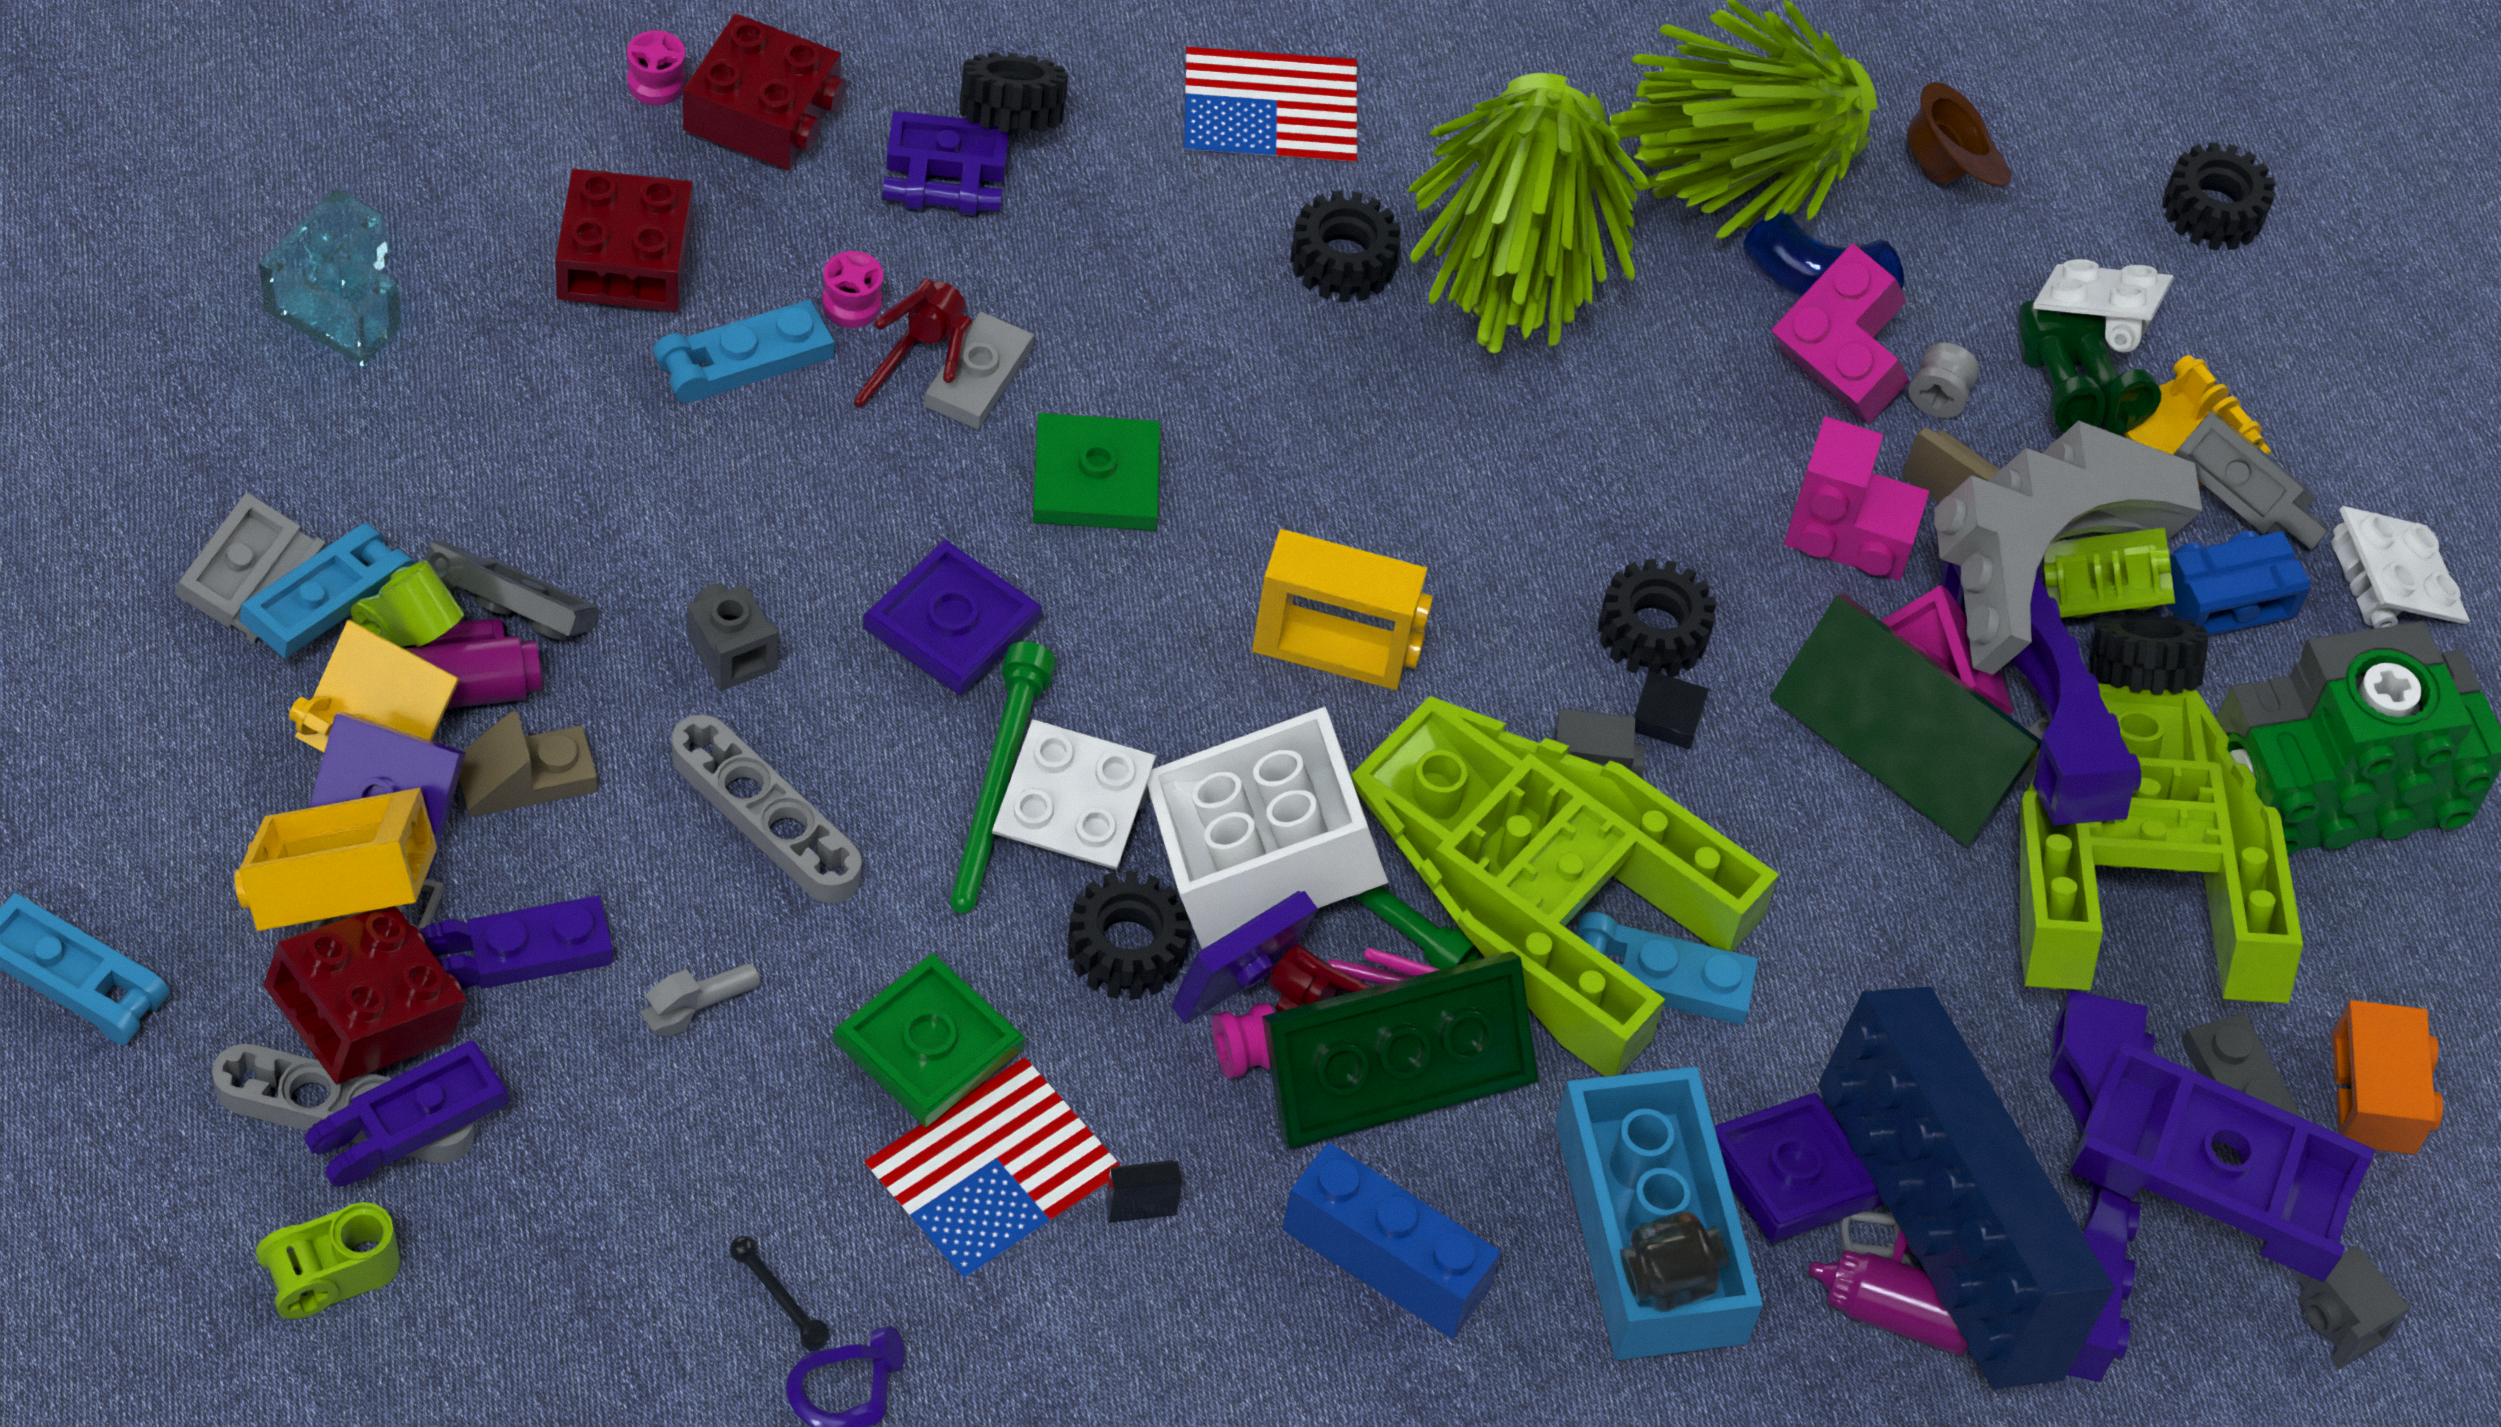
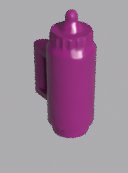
[406,618,542,709]
[1808,1228,1969,1356]

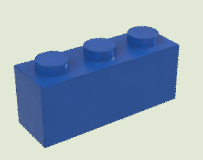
[1282,1142,1501,1339]

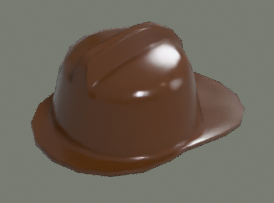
[1906,82,2011,187]

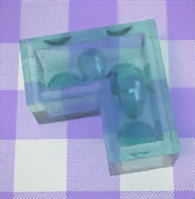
[259,187,401,366]

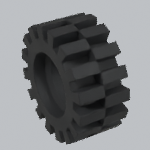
[959,52,1068,133]
[2162,142,2276,250]
[1290,191,1401,302]
[1598,559,1716,677]
[2090,611,2209,694]
[1067,871,1190,1000]

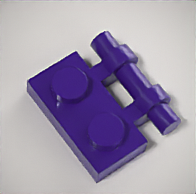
[882,111,1009,216]

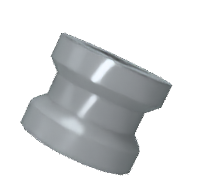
[1908,342,1980,418]

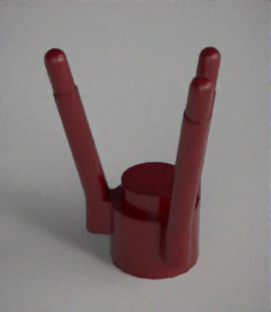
[854,278,973,408]
[1269,944,1372,1012]

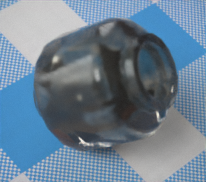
[1620,1210,1729,1312]

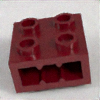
[683,13,846,171]
[555,168,693,312]
[263,906,467,1085]

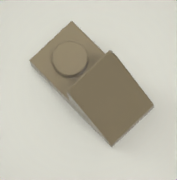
[458,711,598,818]

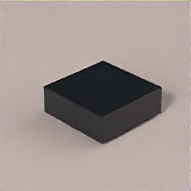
[1634,670,1709,749]
[1105,1160,1182,1223]

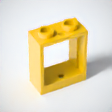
[1252,528,1434,690]
[234,788,437,931]

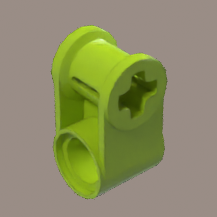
[351,560,464,647]
[255,1202,401,1319]

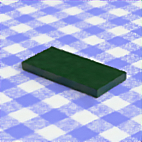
[1770,594,2042,846]
[1262,951,1538,1149]

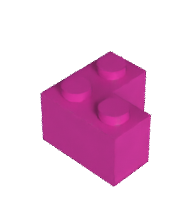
[1771,243,1910,425]
[1783,416,1929,581]

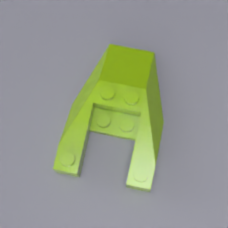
[2020,684,2303,1003]
[1351,696,1779,1077]

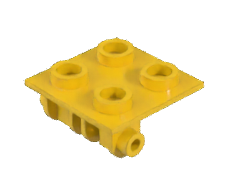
[2123,355,2271,487]
[289,620,460,752]

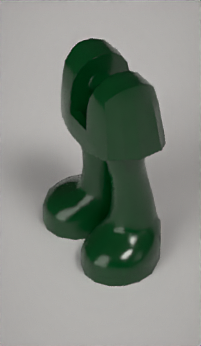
[2018,300,2162,435]

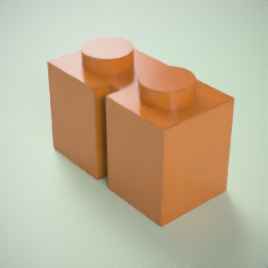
[2331,1000,2443,1155]

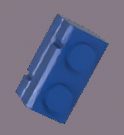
[2165,531,2310,636]

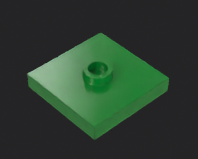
[1032,413,1160,531]
[833,952,1025,1128]

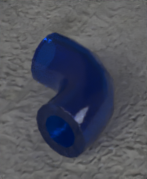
[1743,212,1904,297]

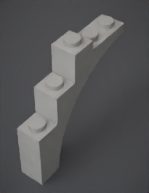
[1934,421,2202,675]

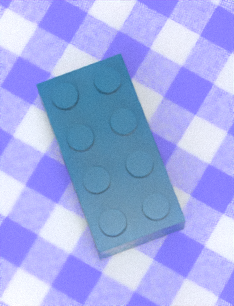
[1555,1066,1763,1361]

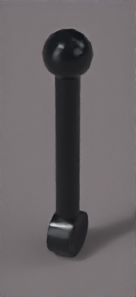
[730,1235,828,1351]

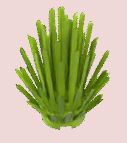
[1609,0,1877,239]
[1407,73,1649,353]

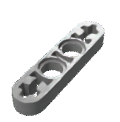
[671,714,862,904]
[212,1043,475,1164]

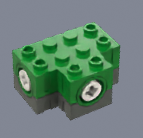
[2216,621,2501,856]

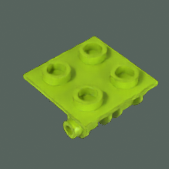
[2044,527,2175,618]

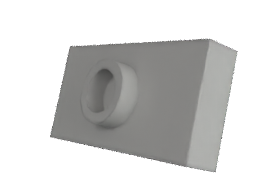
[924,311,1034,430]

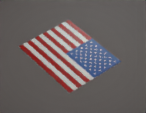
[1184,46,1357,162]
[863,1057,1121,1279]

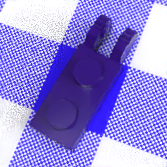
[420,895,613,989]
[304,1040,509,1188]

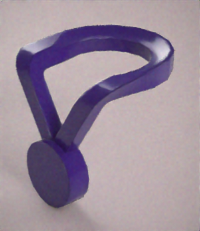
[786,1326,904,1427]

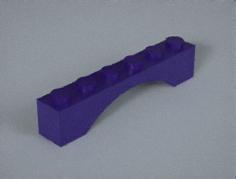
[1940,560,2141,825]
[2049,990,2155,1382]

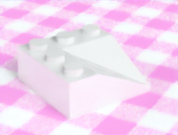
[1147,706,1388,949]

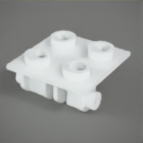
[2033,259,2173,352]
[2331,506,2470,629]
[992,719,1156,870]

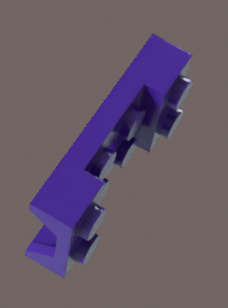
[2069,1041,2375,1282]

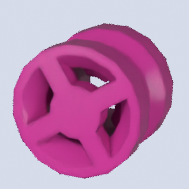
[627,30,685,105]
[822,251,884,328]
[1212,1002,1274,1079]

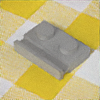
[174,492,325,644]

